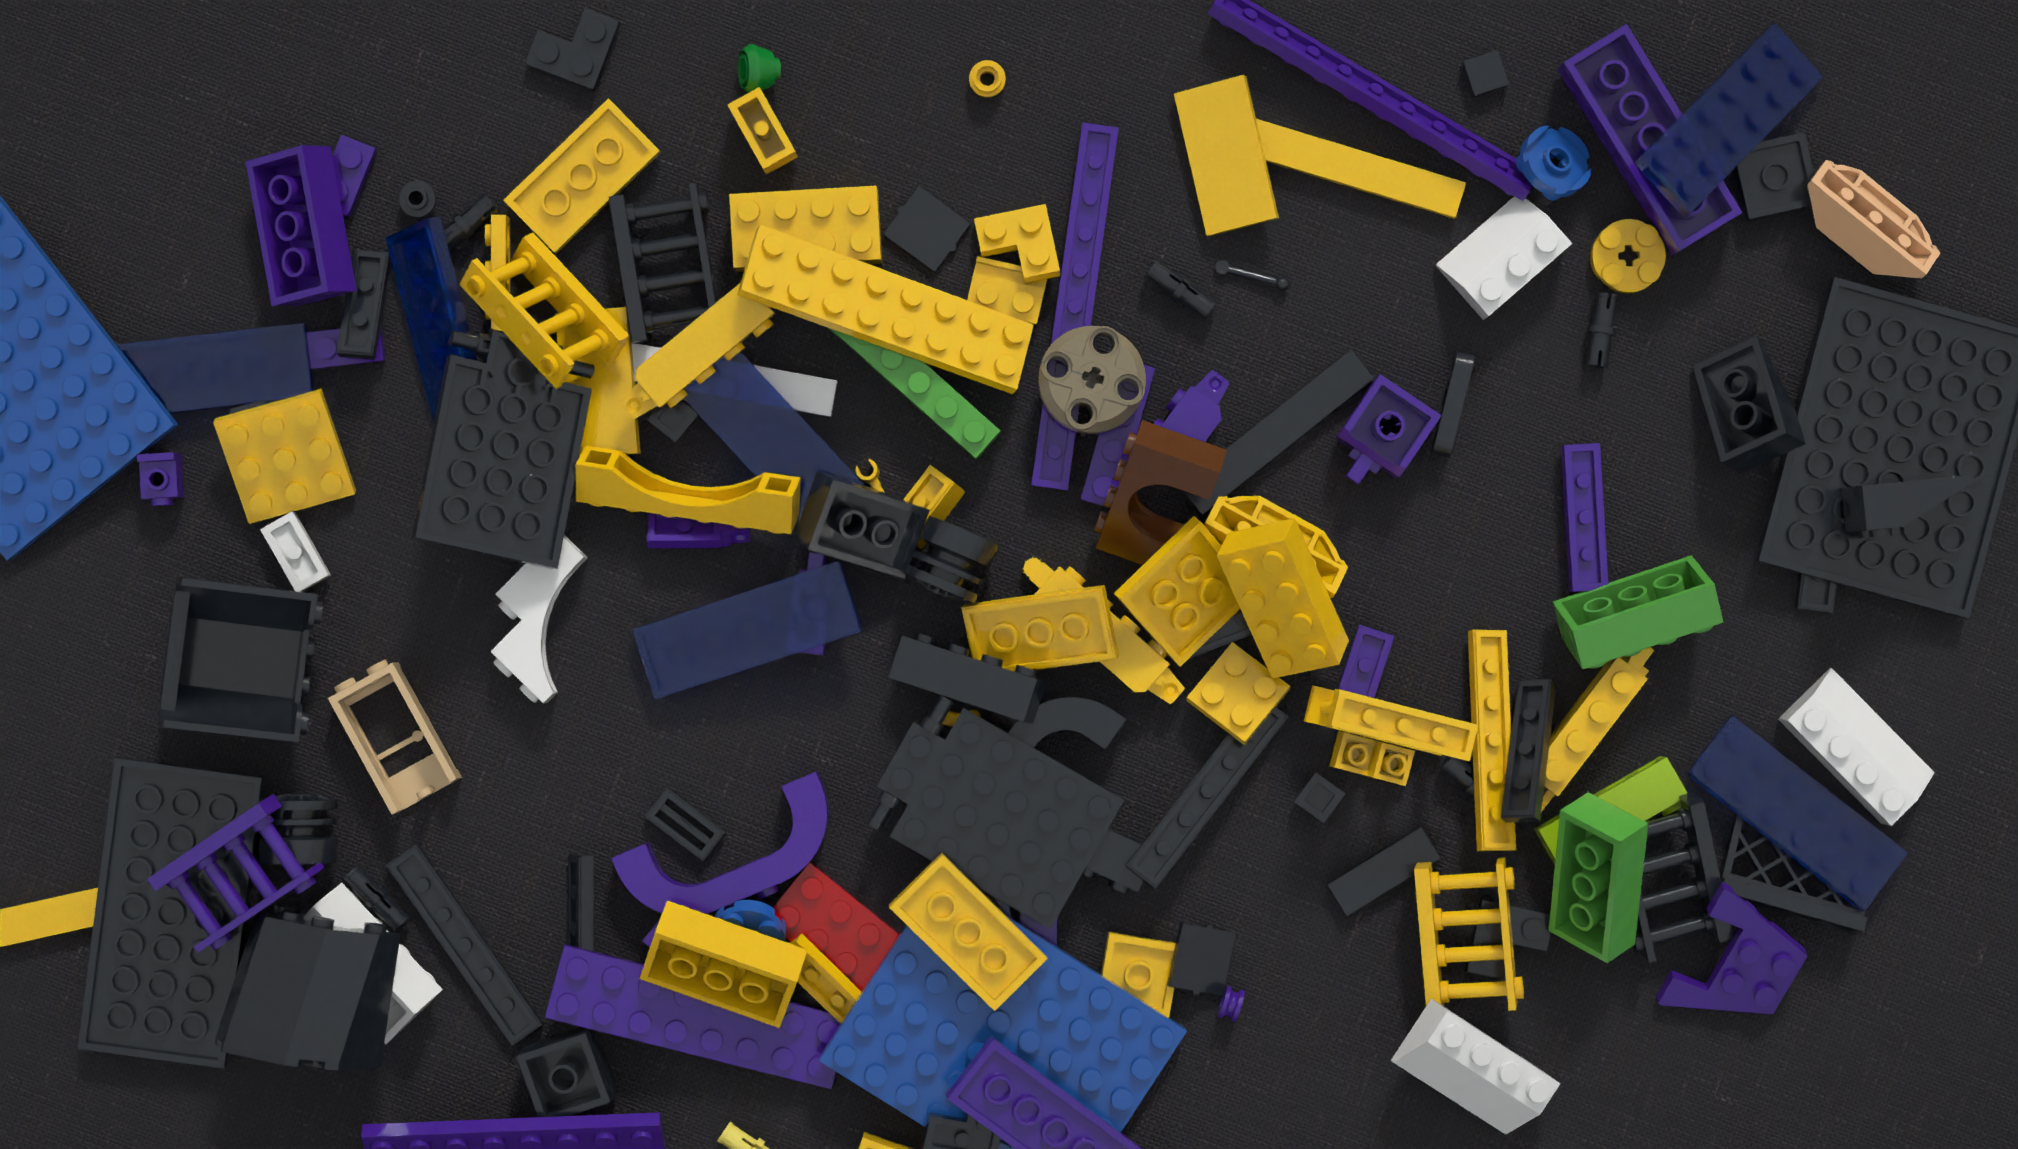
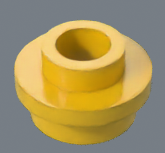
[969,60,1006,97]

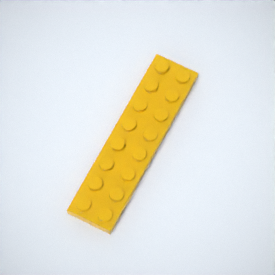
[737,224,1034,394]

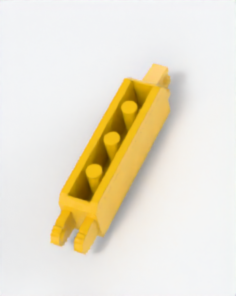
[620,283,775,419]
[1022,557,1185,704]
[1541,647,1654,812]

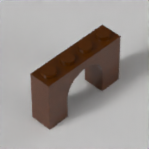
[1094,420,1227,565]

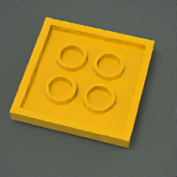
[213,389,356,524]
[1114,516,1240,667]

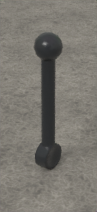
[1215,260,1290,291]

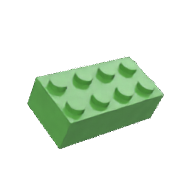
[1552,555,1724,670]
[1549,792,1648,963]

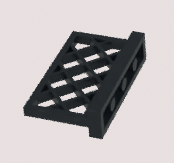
[1720,808,1880,935]

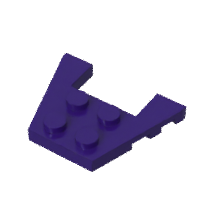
[1656,882,1807,1014]

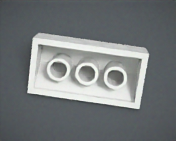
[1778,668,1935,826]
[303,883,443,1044]
[1391,998,1561,1134]

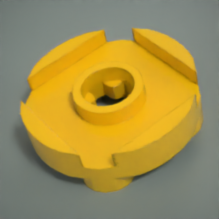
[1590,219,1666,293]

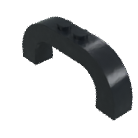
[988,697,1126,901]

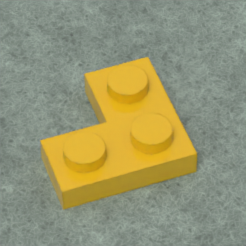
[974,204,1061,283]

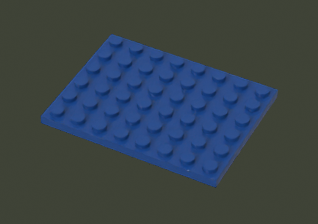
[0,195,178,561]
[819,914,1187,1149]

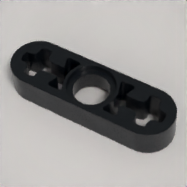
[1430,350,1475,458]

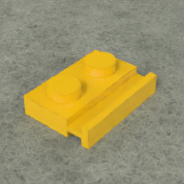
[967,256,1047,325]

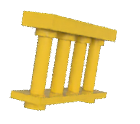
[459,233,629,389]
[1304,685,1478,761]
[1414,857,1524,1011]

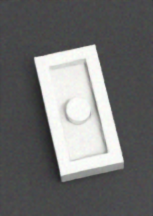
[260,511,331,592]

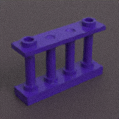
[147,794,324,953]

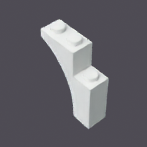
[491,534,588,703]

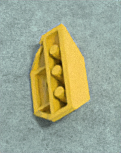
[1204,496,1348,598]

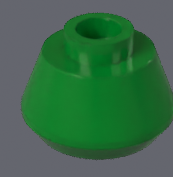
[738,44,781,93]

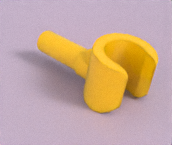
[856,459,885,493]

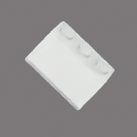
[1436,196,1572,320]

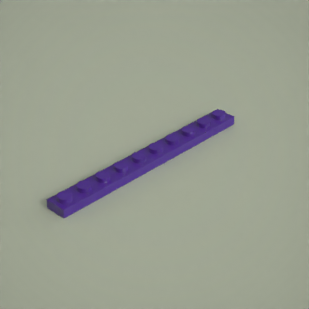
[1208,0,1532,201]
[1031,122,1119,491]

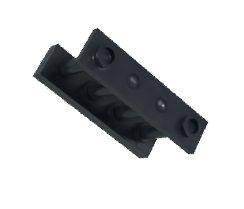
[609,182,719,344]
[1632,792,1733,963]

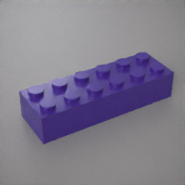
[1557,24,1743,256]

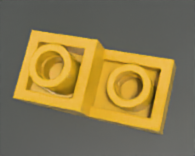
[1329,731,1415,786]

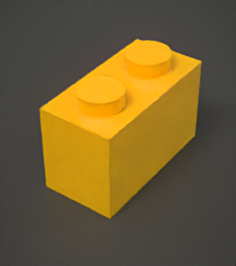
[728,87,798,175]

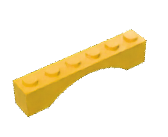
[575,445,801,534]

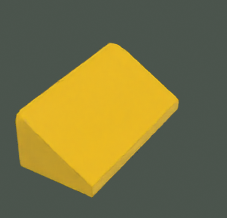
[903,465,965,549]

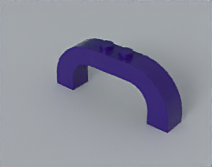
[611,771,829,914]

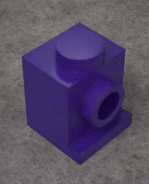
[137,452,185,506]

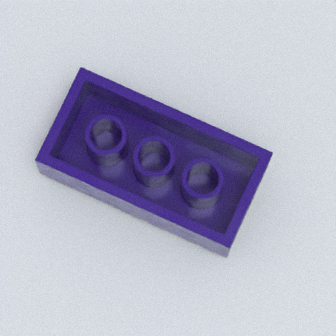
[245,145,357,306]

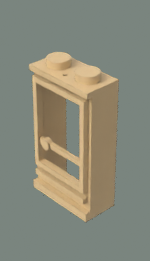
[328,660,462,814]

